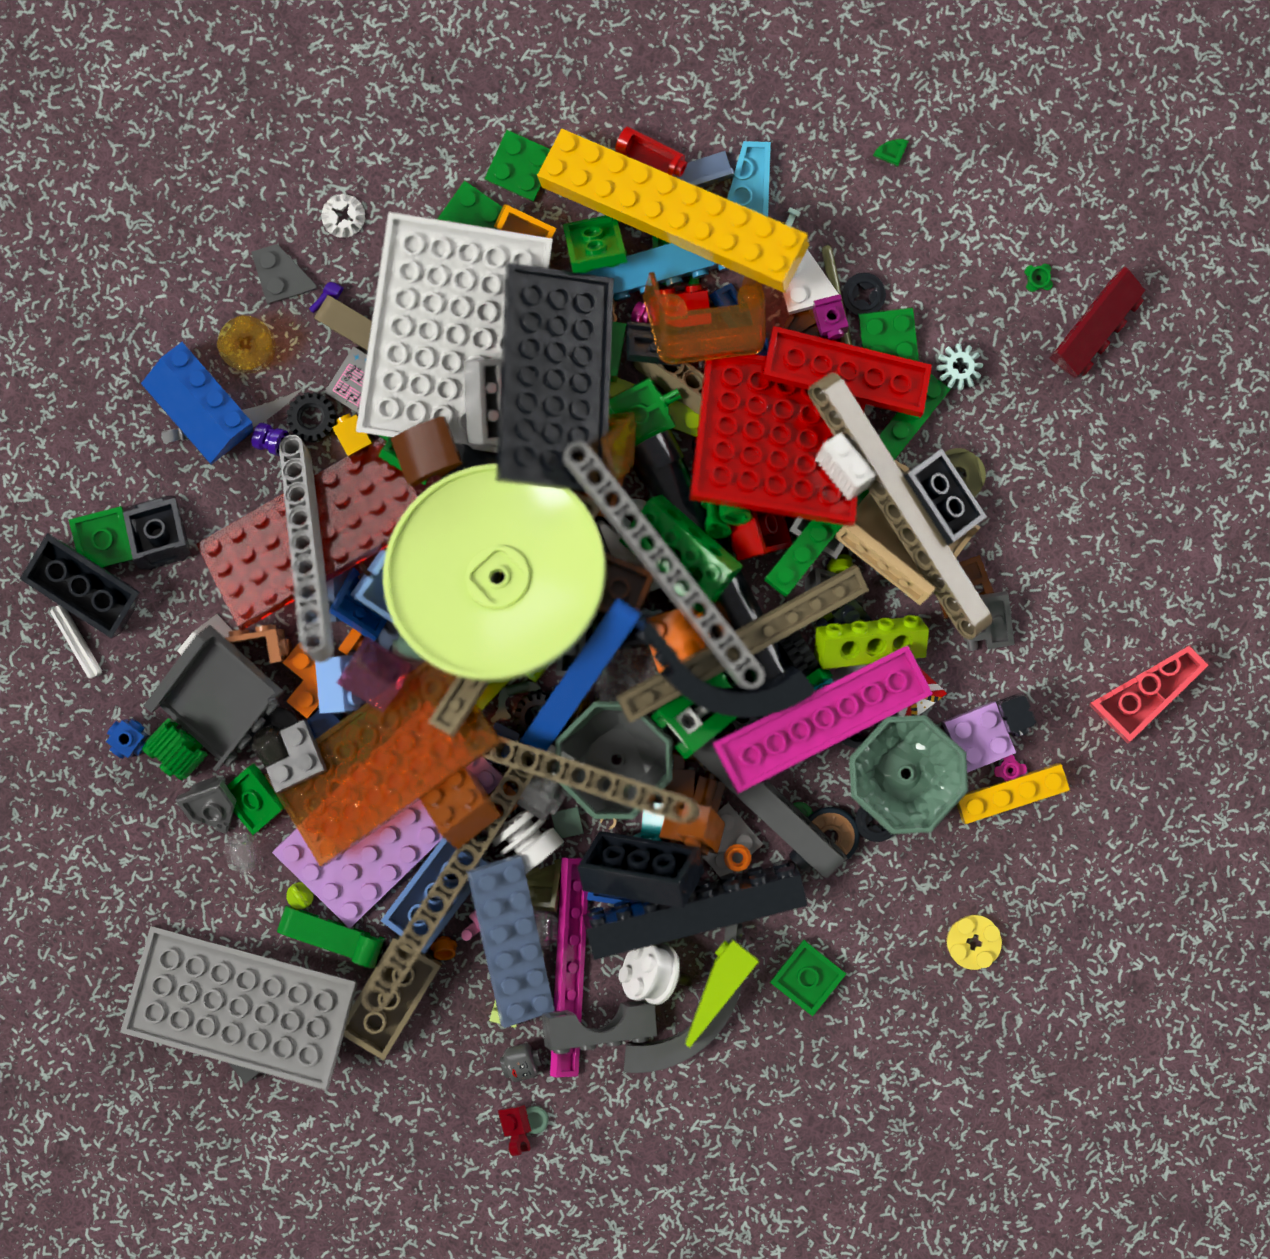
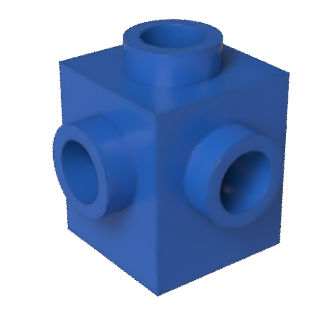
[106,719,149,759]

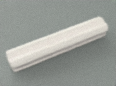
[50,605,102,678]

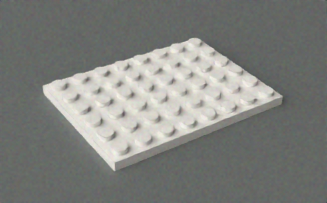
[356,212,553,453]

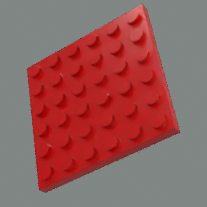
[690,346,865,527]

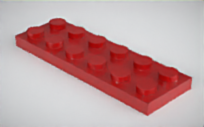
[762,326,932,417]

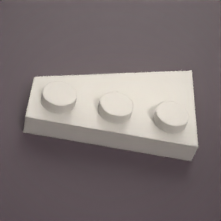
[782,249,838,315]

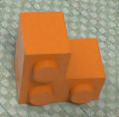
[283,642,319,719]

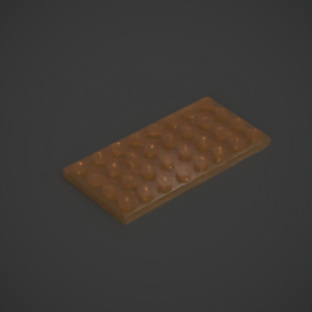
[265,661,501,867]

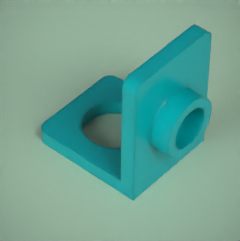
[633,801,664,841]

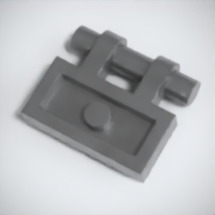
[963,591,1015,651]

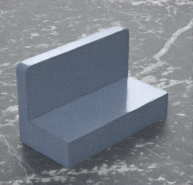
[677,151,734,188]

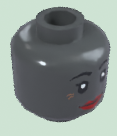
[500,1043,542,1082]

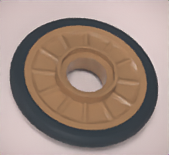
[808,807,860,861]

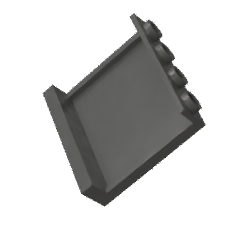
[144,625,283,771]

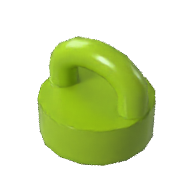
[827,554,853,574]
[287,882,314,909]

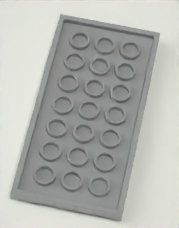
[120,926,358,1090]

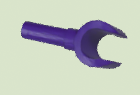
[309,282,344,313]

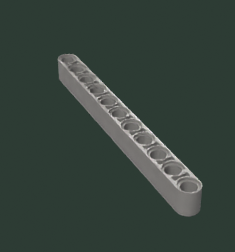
[563,442,764,689]

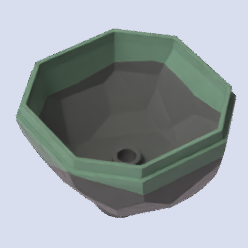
[555,702,672,819]

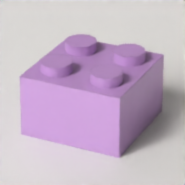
[942,702,1016,773]

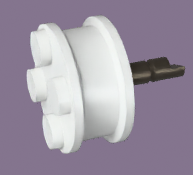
[619,944,691,1005]

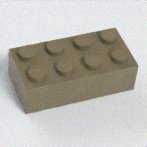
[343,935,443,1061]

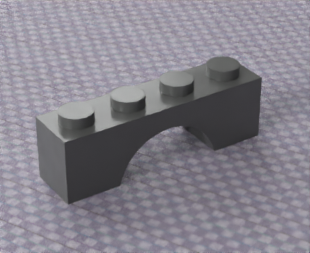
[542,999,657,1054]

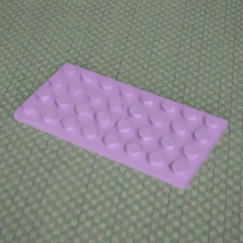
[272,700,504,928]

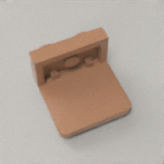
[225,624,292,663]

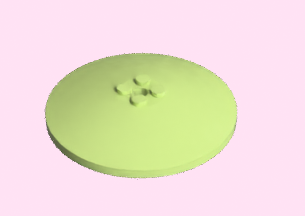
[383,464,605,681]

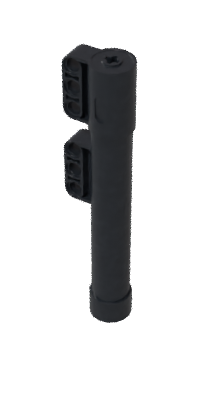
[625,429,821,764]

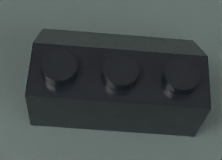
[903,449,987,545]

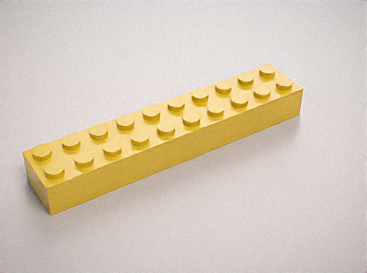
[537,129,809,293]

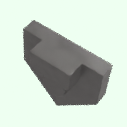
[175,777,236,834]

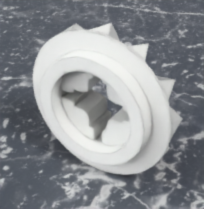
[321,194,365,238]

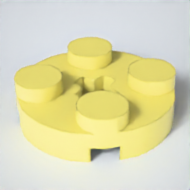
[946,915,1002,970]

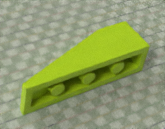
[685,938,759,1048]

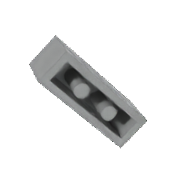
[463,359,502,444]

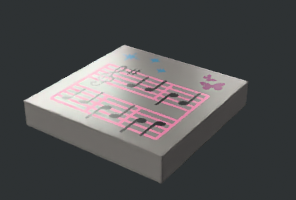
[325,346,367,413]

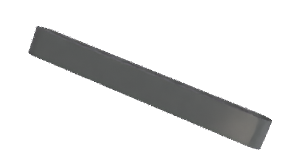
[651,703,847,878]

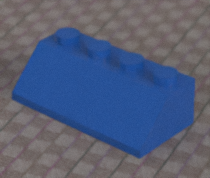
[141,342,253,465]

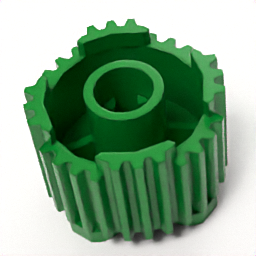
[142,718,207,781]

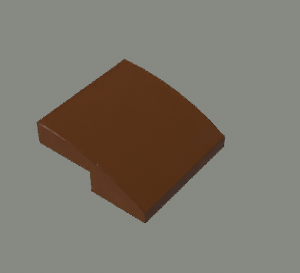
[391,416,463,488]

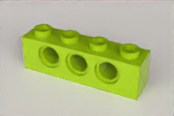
[814,615,929,669]

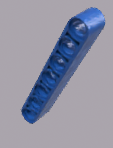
[518,598,641,756]

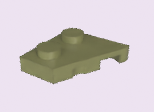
[525,859,562,912]

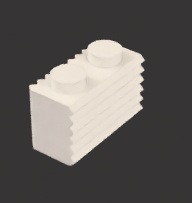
[815,433,876,500]

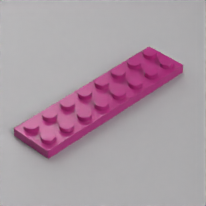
[713,645,933,793]

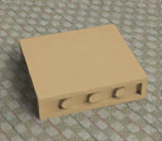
[834,460,981,605]

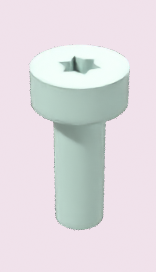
[785,207,801,227]

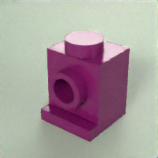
[813,294,849,340]

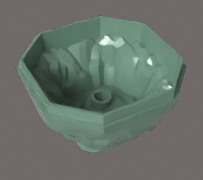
[849,715,968,834]

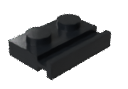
[626,321,683,367]

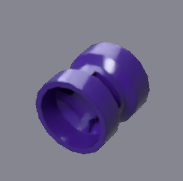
[251,422,289,456]

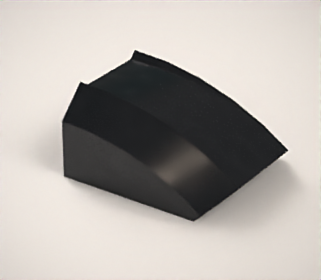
[123,496,191,570]

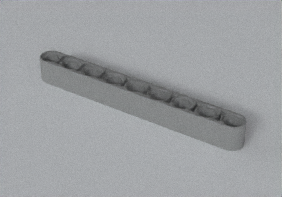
[279,435,334,663]

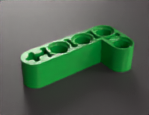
[277,905,386,968]

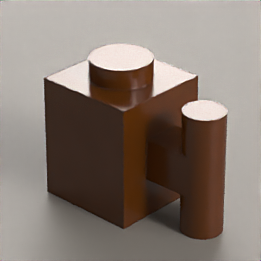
[661,749,696,798]
[692,772,725,813]

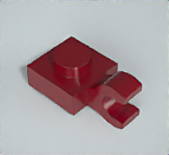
[498,1105,531,1156]

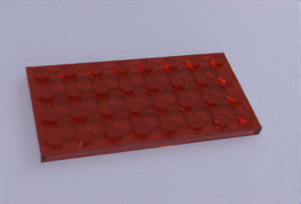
[196,437,419,631]

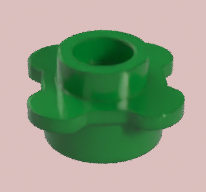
[1024,264,1053,292]

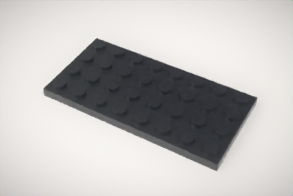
[496,263,614,492]

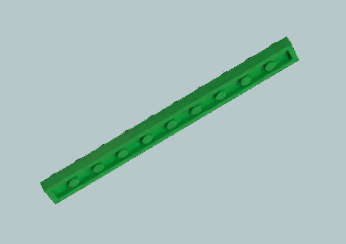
[764,373,951,597]

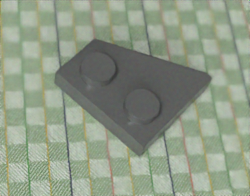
[251,244,318,304]

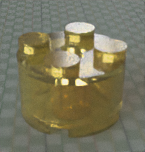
[217,315,276,373]

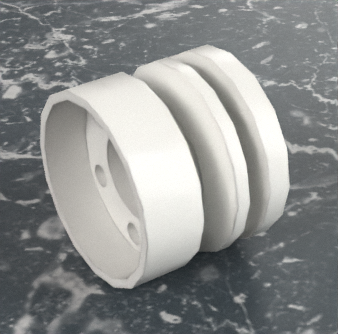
[491,806,564,874]

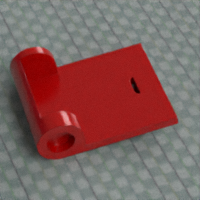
[615,126,687,178]

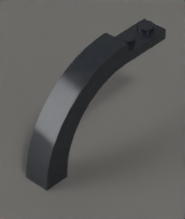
[635,617,816,717]

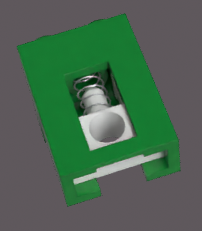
[651,672,738,760]

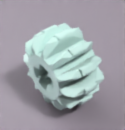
[936,343,983,390]

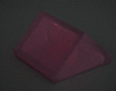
[336,636,412,712]

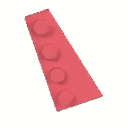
[1089,646,1208,744]

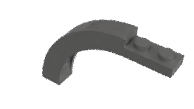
[623,923,743,1073]

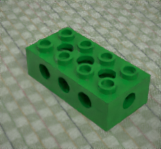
[619,495,743,612]

